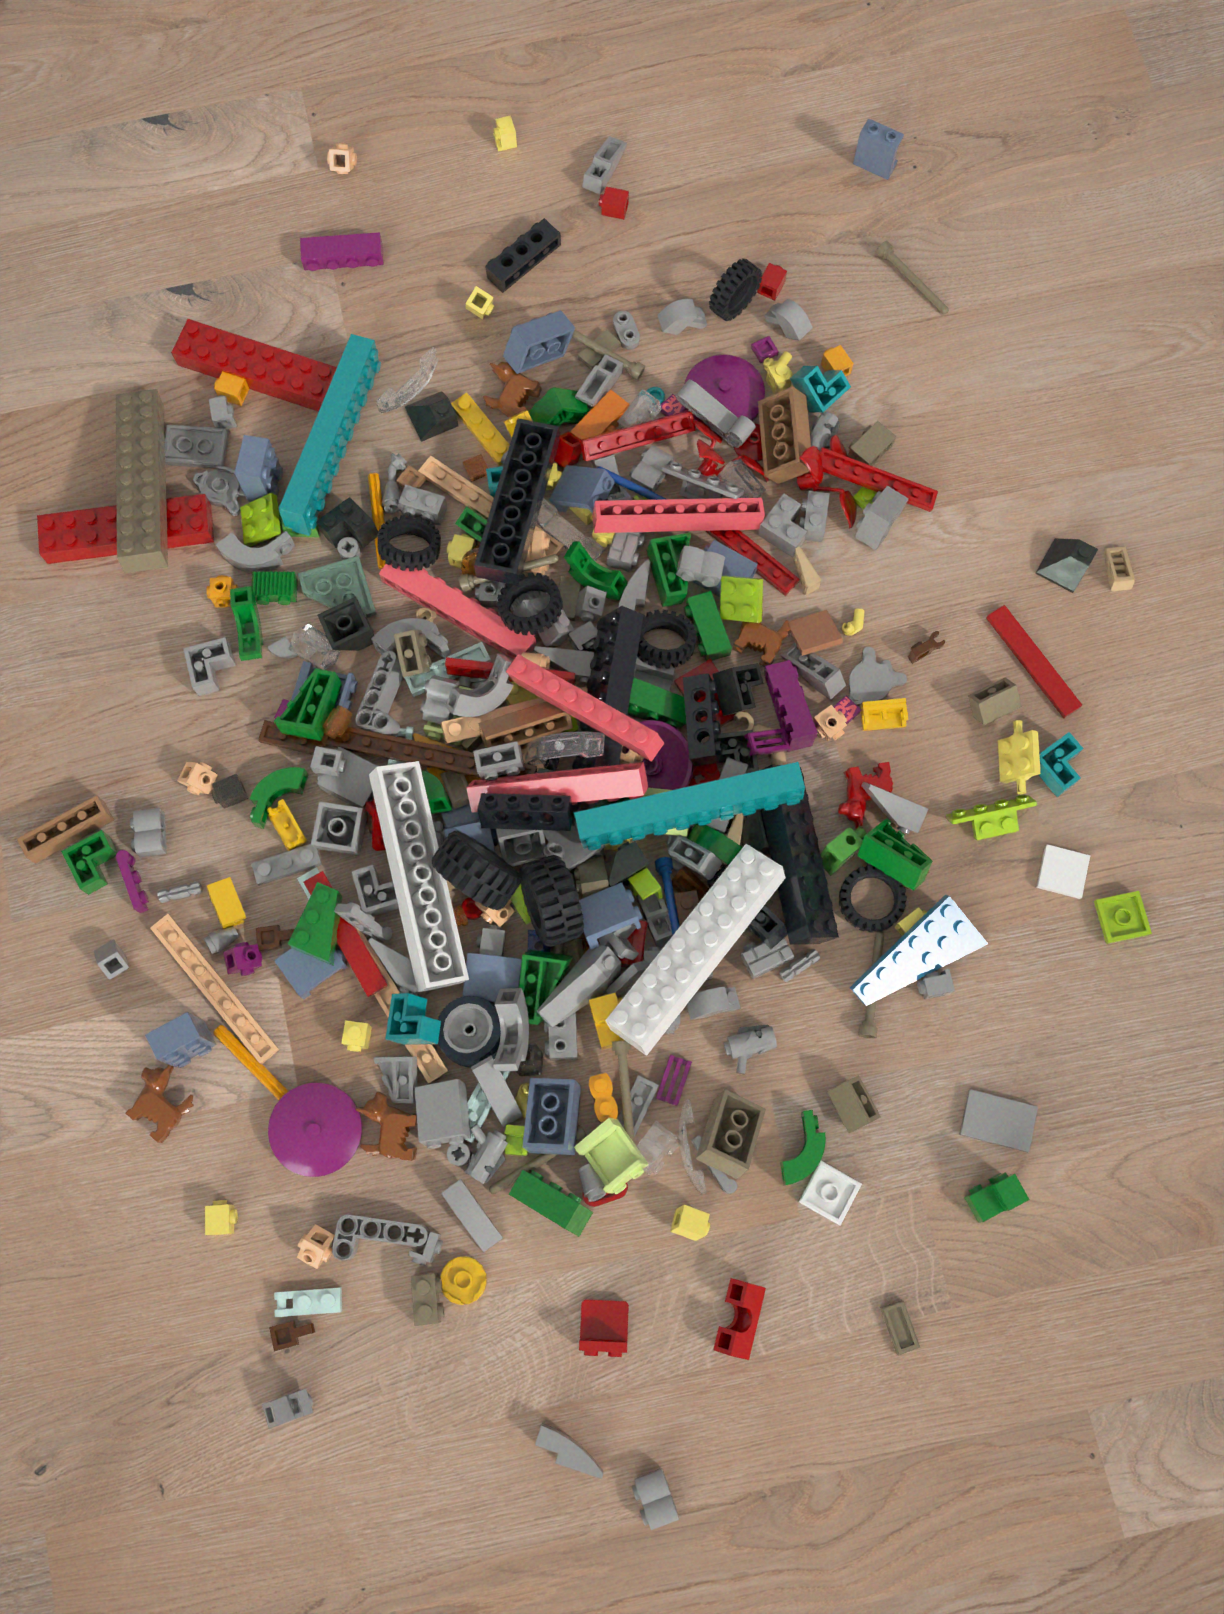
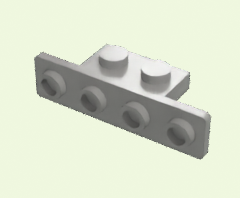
[662,462,744,499]

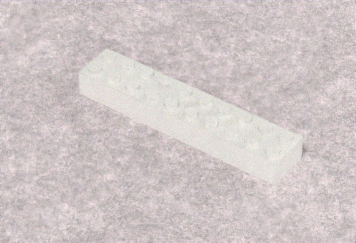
[369,761,469,992]
[605,844,785,1056]

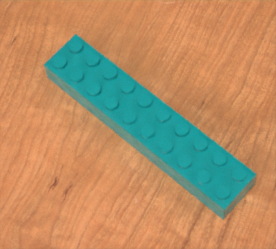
[279,334,381,536]
[574,762,805,850]

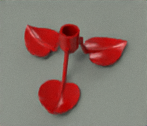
[693,420,769,483]
[797,435,857,529]

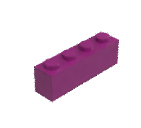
[300,232,384,271]

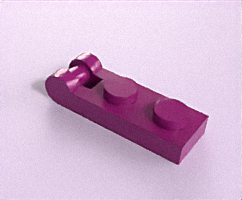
[116,850,149,913]

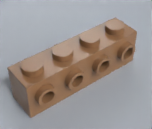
[478,702,573,748]
[17,795,114,864]

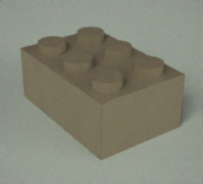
[696,1089,766,1179]

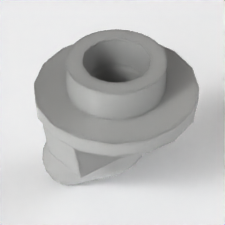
[388,453,407,482]

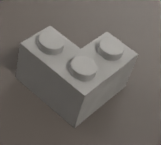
[855,486,909,550]
[758,494,807,557]
[512,596,574,647]
[183,637,236,696]
[351,865,399,917]

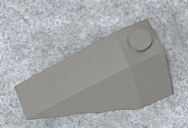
[537,945,621,1027]

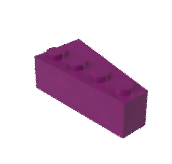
[764,660,817,752]

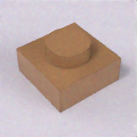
[396,465,426,489]

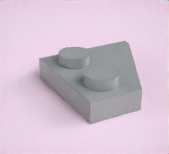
[374,1056,417,1104]

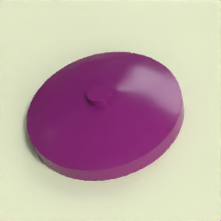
[684,355,765,425]
[619,720,694,790]
[268,1082,362,1177]

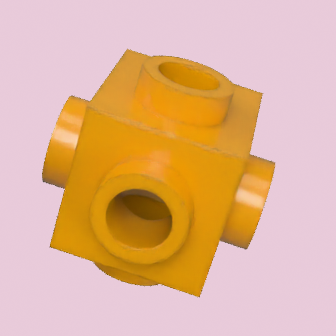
[206,575,239,608]

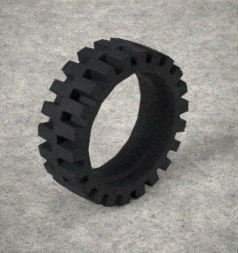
[709,258,762,321]
[378,515,441,571]
[497,572,563,635]
[637,609,696,669]
[839,865,907,933]

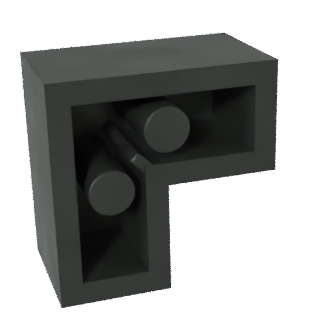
[316,497,379,548]
[712,663,764,716]
[709,730,759,773]

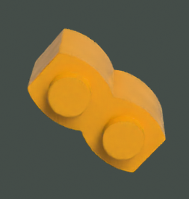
[589,1073,618,1124]

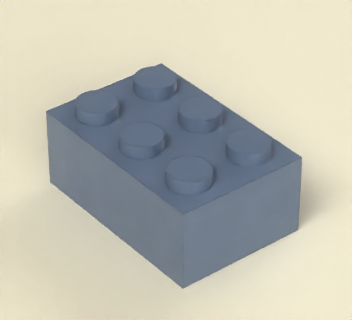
[503,310,575,374]
[234,435,283,502]
[145,1012,216,1068]
[522,1078,581,1155]

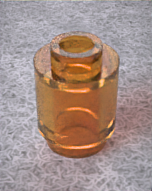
[322,705,353,739]

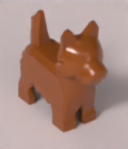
[483,362,542,417]
[733,600,791,667]
[125,1065,194,1143]
[355,1092,417,1161]

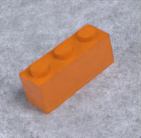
[570,390,630,439]

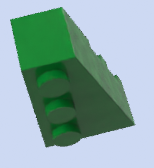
[646,533,691,607]
[274,668,343,741]
[627,678,686,729]
[857,818,933,891]
[288,882,342,966]
[519,949,573,1025]
[508,1170,593,1237]

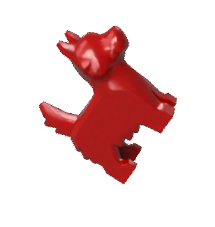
[838,762,893,829]

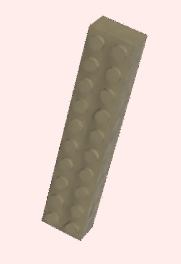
[116,389,168,573]

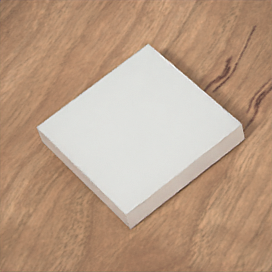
[1036,844,1090,899]
[798,1161,862,1226]

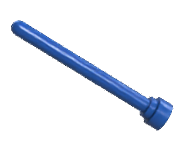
[597,466,666,500]
[655,857,680,936]

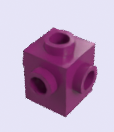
[223,942,262,976]

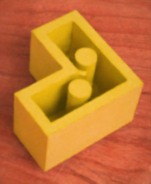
[589,992,624,1050]

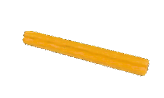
[368,473,386,570]
[213,1025,289,1100]

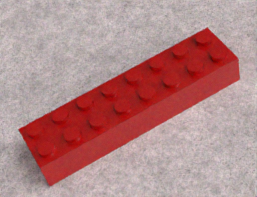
[171,319,337,412]
[37,494,214,564]

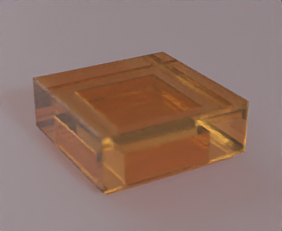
[462,454,488,482]

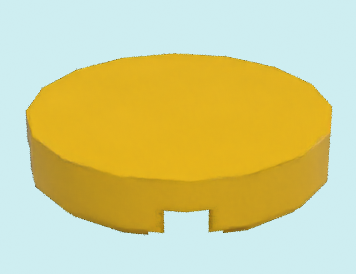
[440,1256,487,1305]

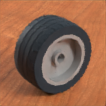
[437,996,501,1068]

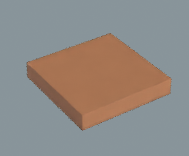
[789,610,843,656]

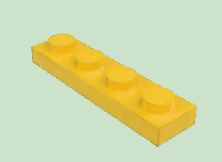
[451,393,510,466]

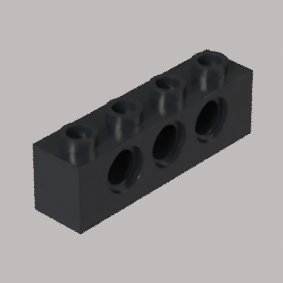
[485,218,561,293]
[683,673,723,767]
[477,793,574,831]
[707,866,787,949]

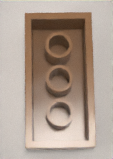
[758,386,811,484]

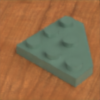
[298,556,377,618]

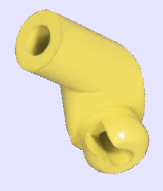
[763,351,792,371]
[841,609,865,636]
[515,1082,529,1118]

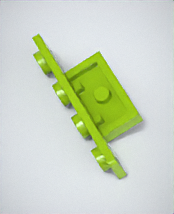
[946,795,1037,840]

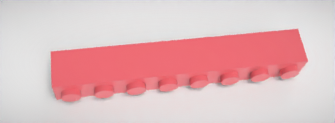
[592,498,765,533]
[379,564,536,660]
[506,654,664,762]
[466,762,648,813]

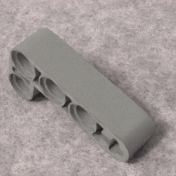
[675,379,756,448]
[355,651,403,736]
[332,1215,430,1261]

